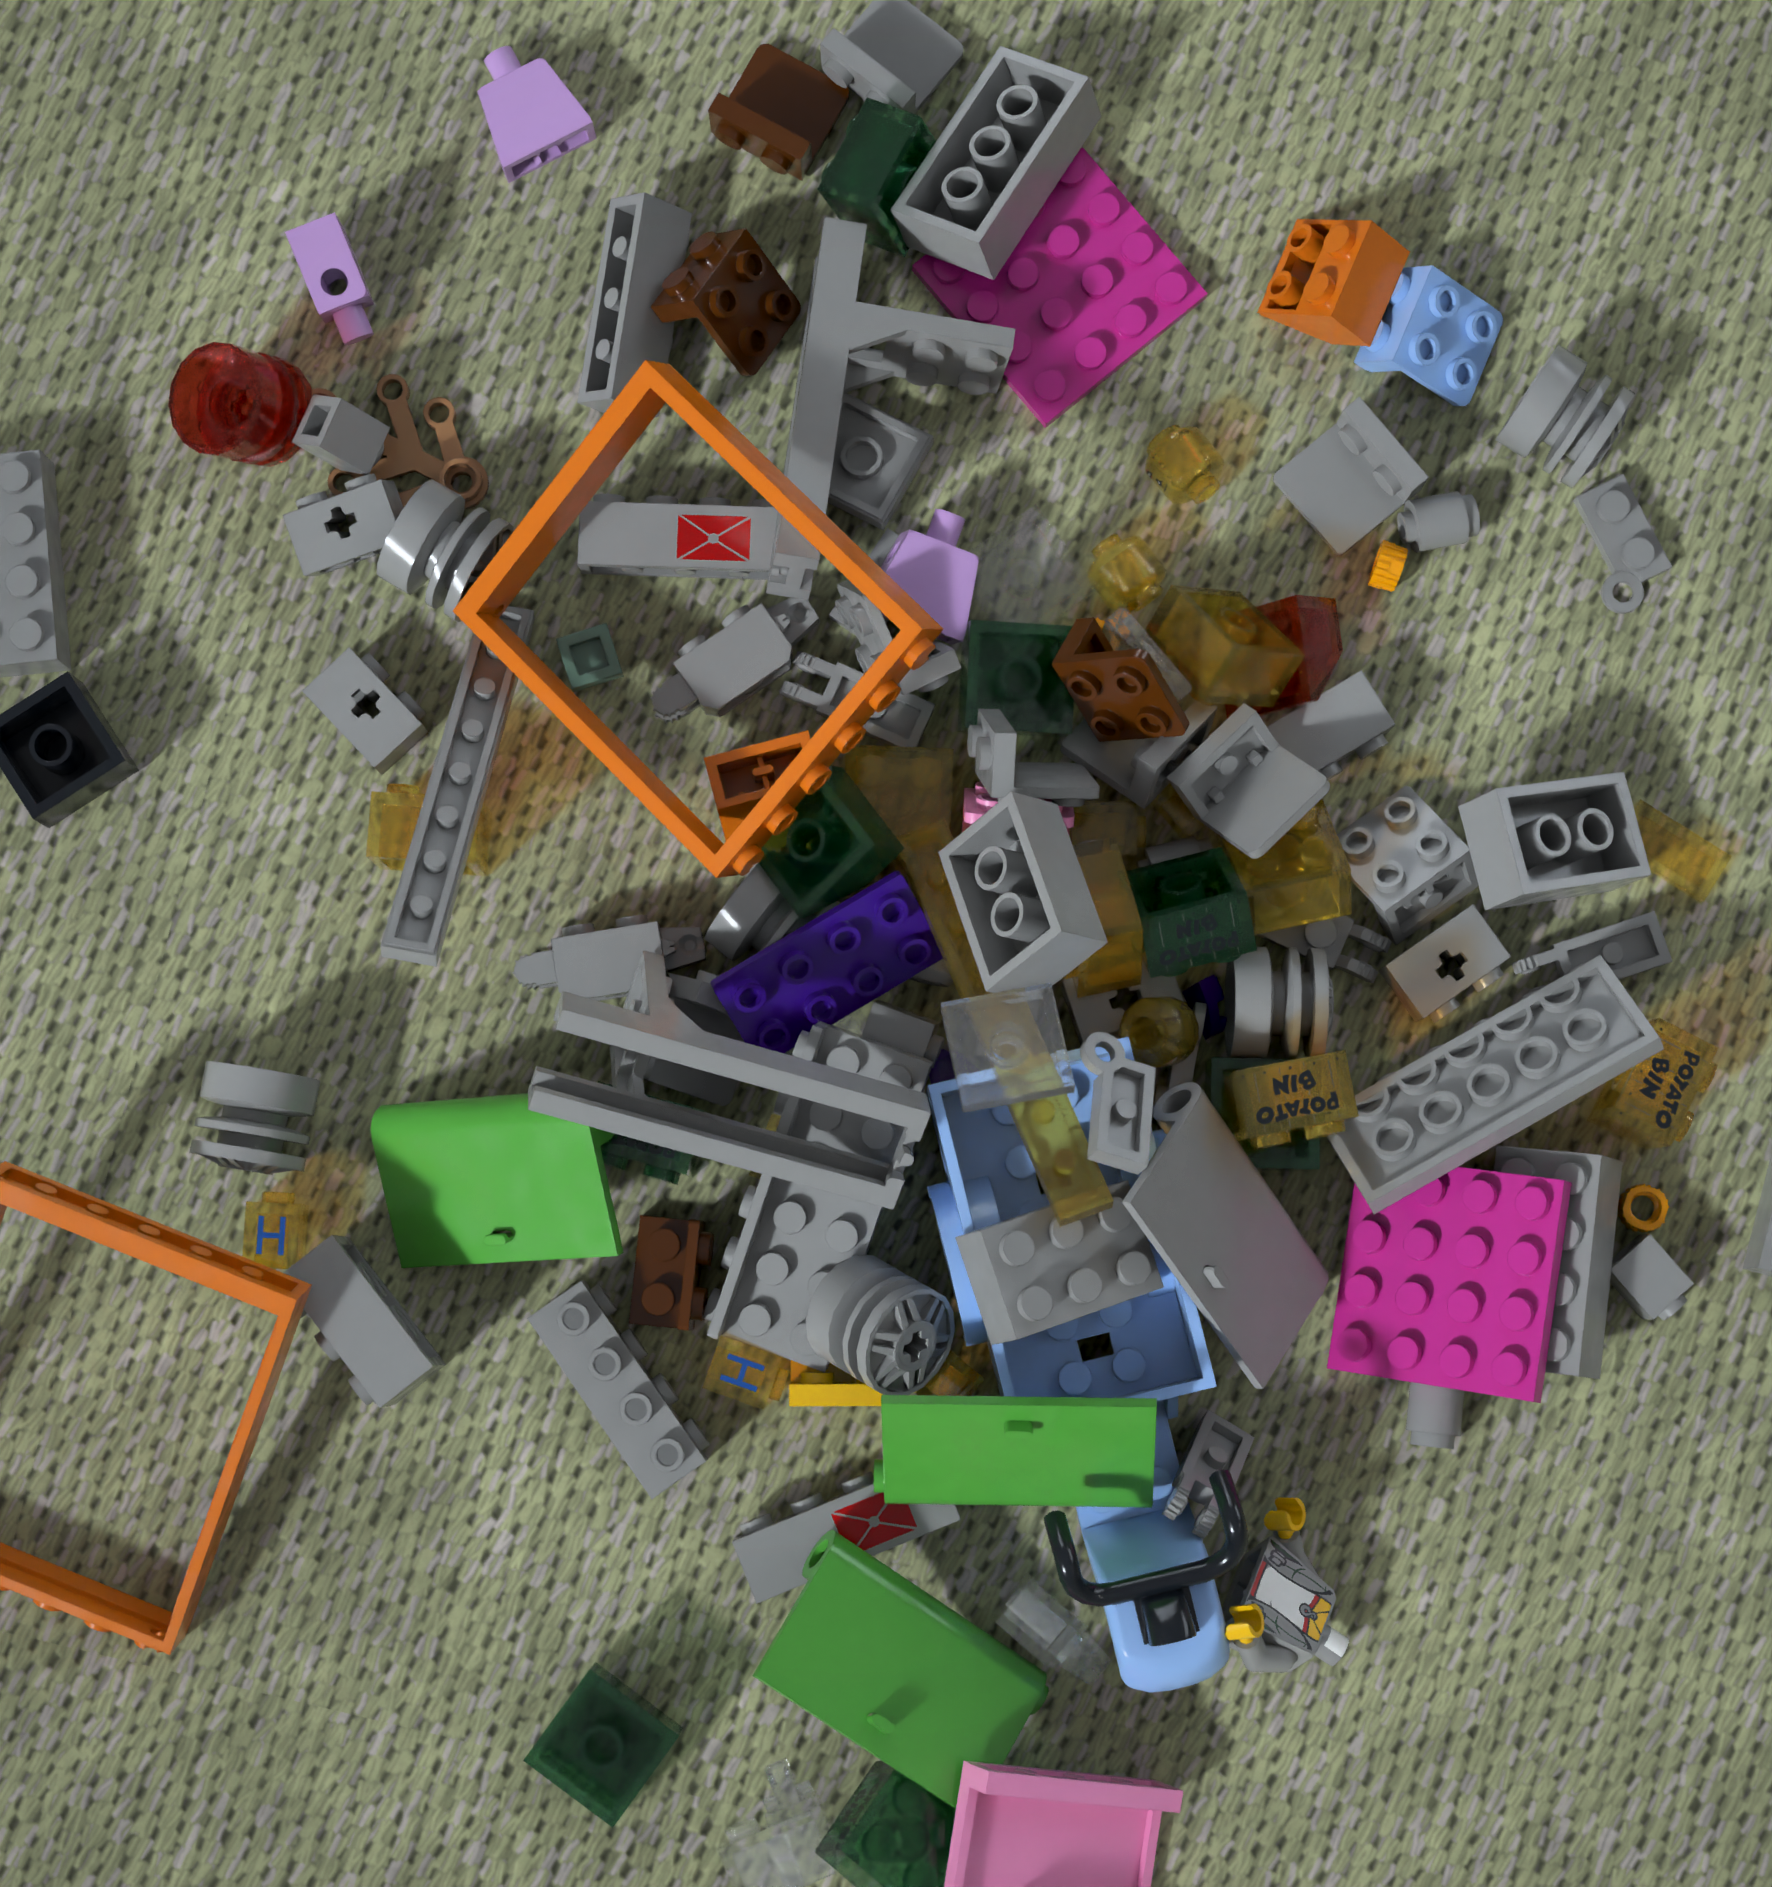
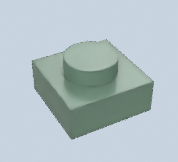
[556,623,624,693]

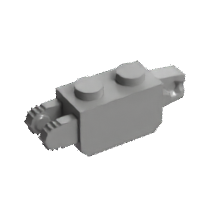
[650,598,819,724]
[512,915,706,1001]

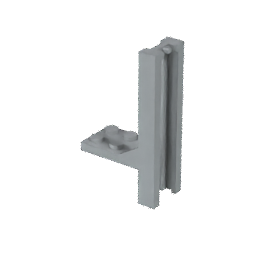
[766,217,1015,600]
[528,950,931,1210]

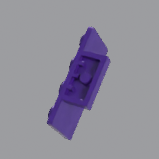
[710,871,946,1053]

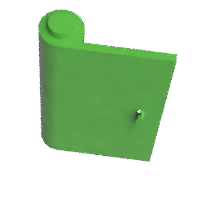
[371,1093,624,1268]
[874,1395,1157,1508]
[753,1529,1049,1809]

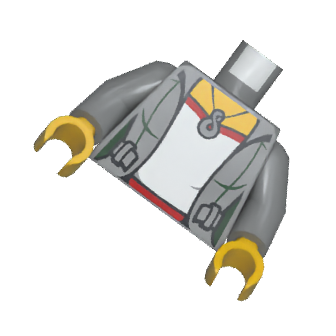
[1222,1497,1349,1673]

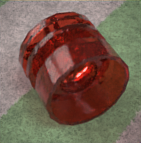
[168,342,313,467]

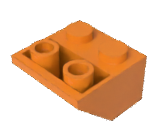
[1257,219,1410,347]
[704,730,837,864]

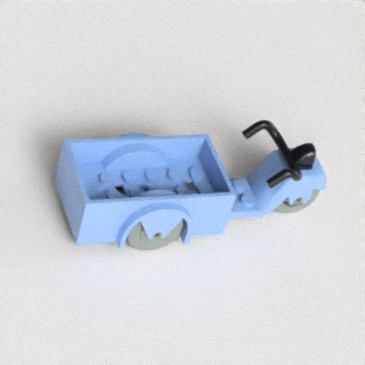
[926,1036,1249,1693]

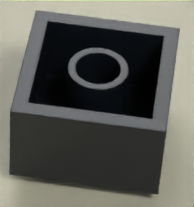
[0,671,139,828]

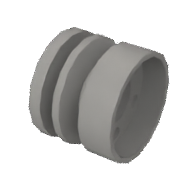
[1495,344,1635,489]
[376,479,513,622]
[704,851,840,961]
[1225,946,1334,1061]
[189,1061,320,1175]
[806,1255,955,1395]

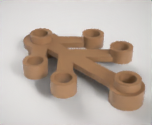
[298,374,489,509]

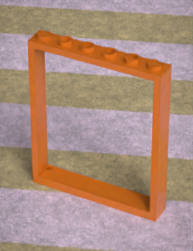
[453,360,943,878]
[0,1161,312,1655]

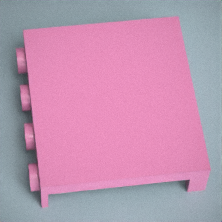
[944,1761,1183,1887]

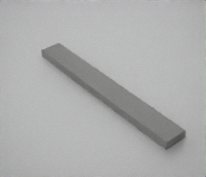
[380,606,534,967]

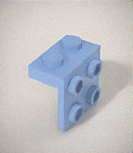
[1354,265,1503,406]

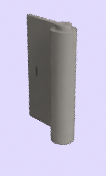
[1122,1082,1329,1389]

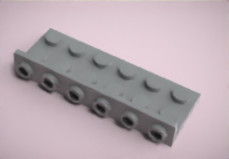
[1316,955,1664,1214]
[703,1021,933,1372]

